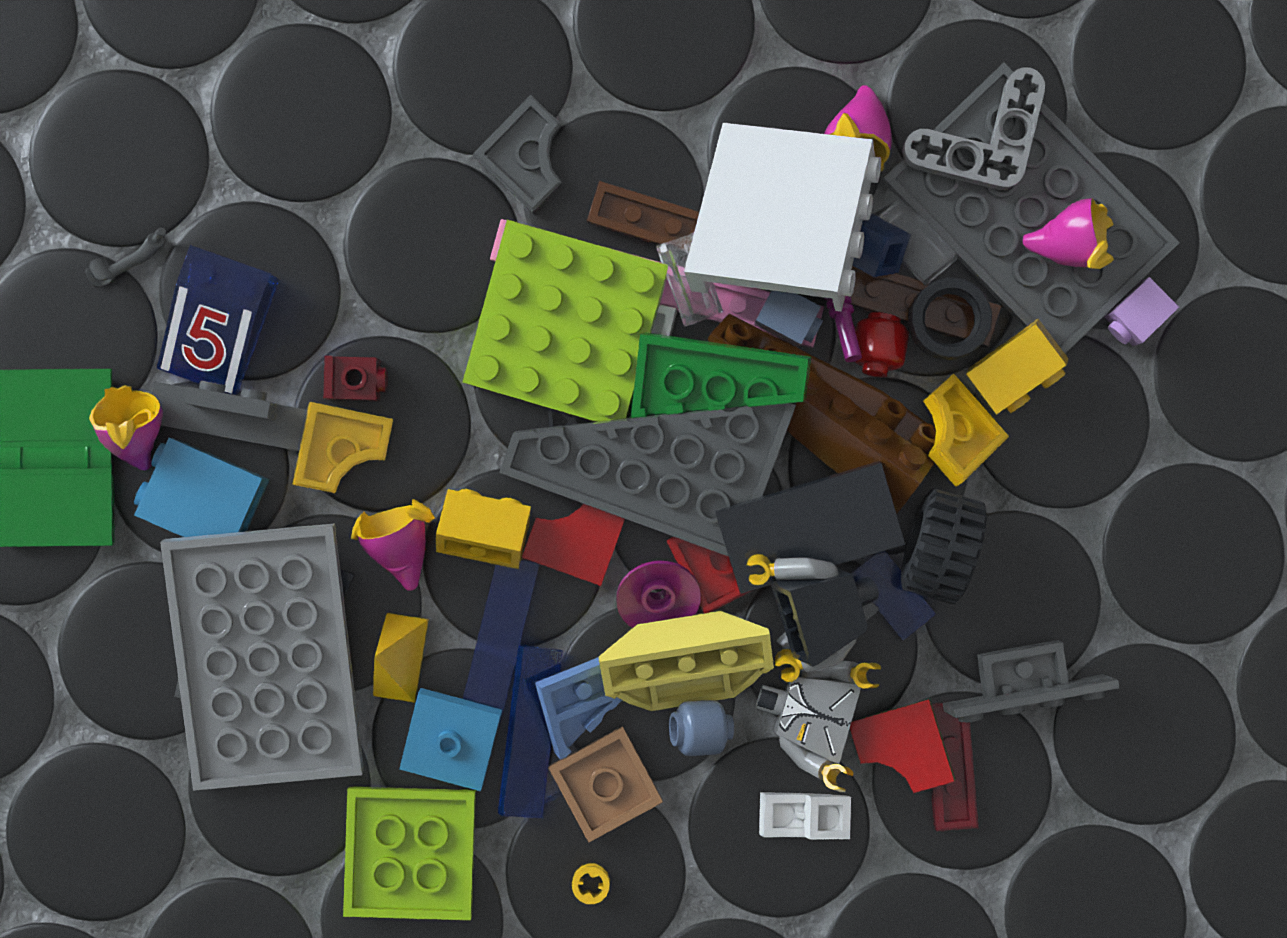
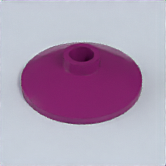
[616,561,701,628]

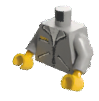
[756,660,881,792]

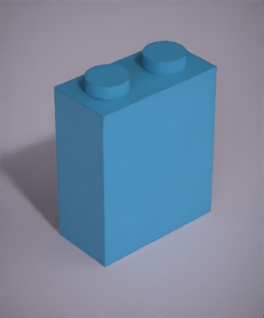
[134,438,270,537]

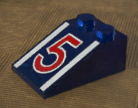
[157,245,279,395]

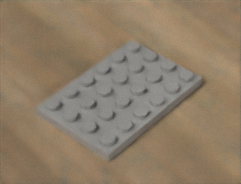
[160,523,364,791]

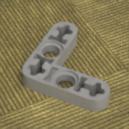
[902,67,1045,190]

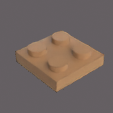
[548,726,663,843]

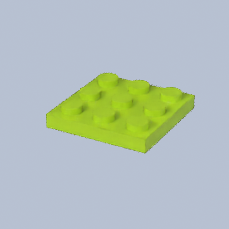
[343,787,476,920]

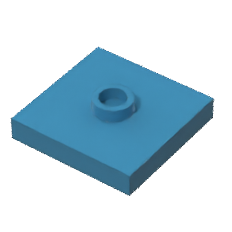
[400,688,502,791]

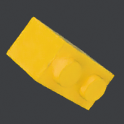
[966,318,1068,415]
[436,489,531,569]

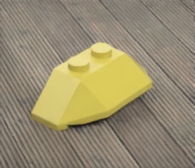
[599,611,774,711]

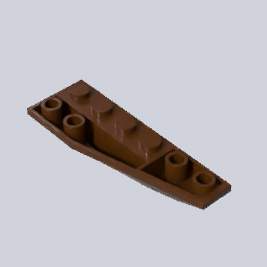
[708,314,936,514]

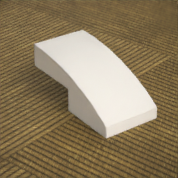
[759,792,851,839]

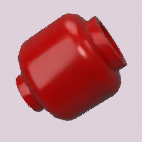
[854,312,909,377]

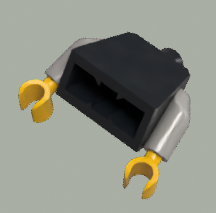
[747,554,879,682]

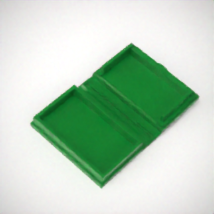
[0,369,115,547]

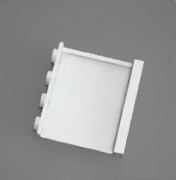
[684,123,881,312]

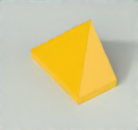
[373,613,429,703]

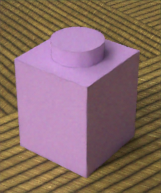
[1104,277,1179,346]

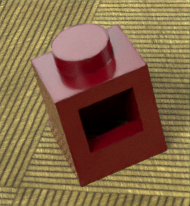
[323,356,388,402]

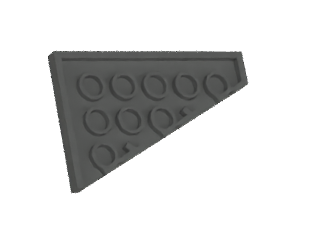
[499,403,796,556]

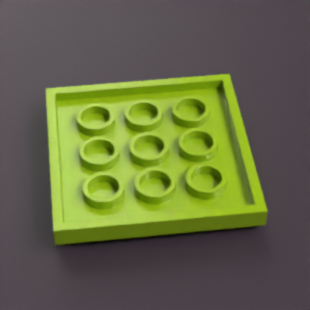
[462,220,670,422]

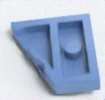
[535,657,622,760]

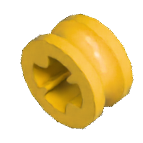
[572,863,610,904]

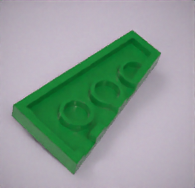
[631,332,811,418]

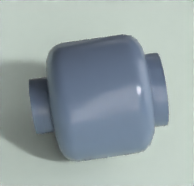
[669,700,734,756]

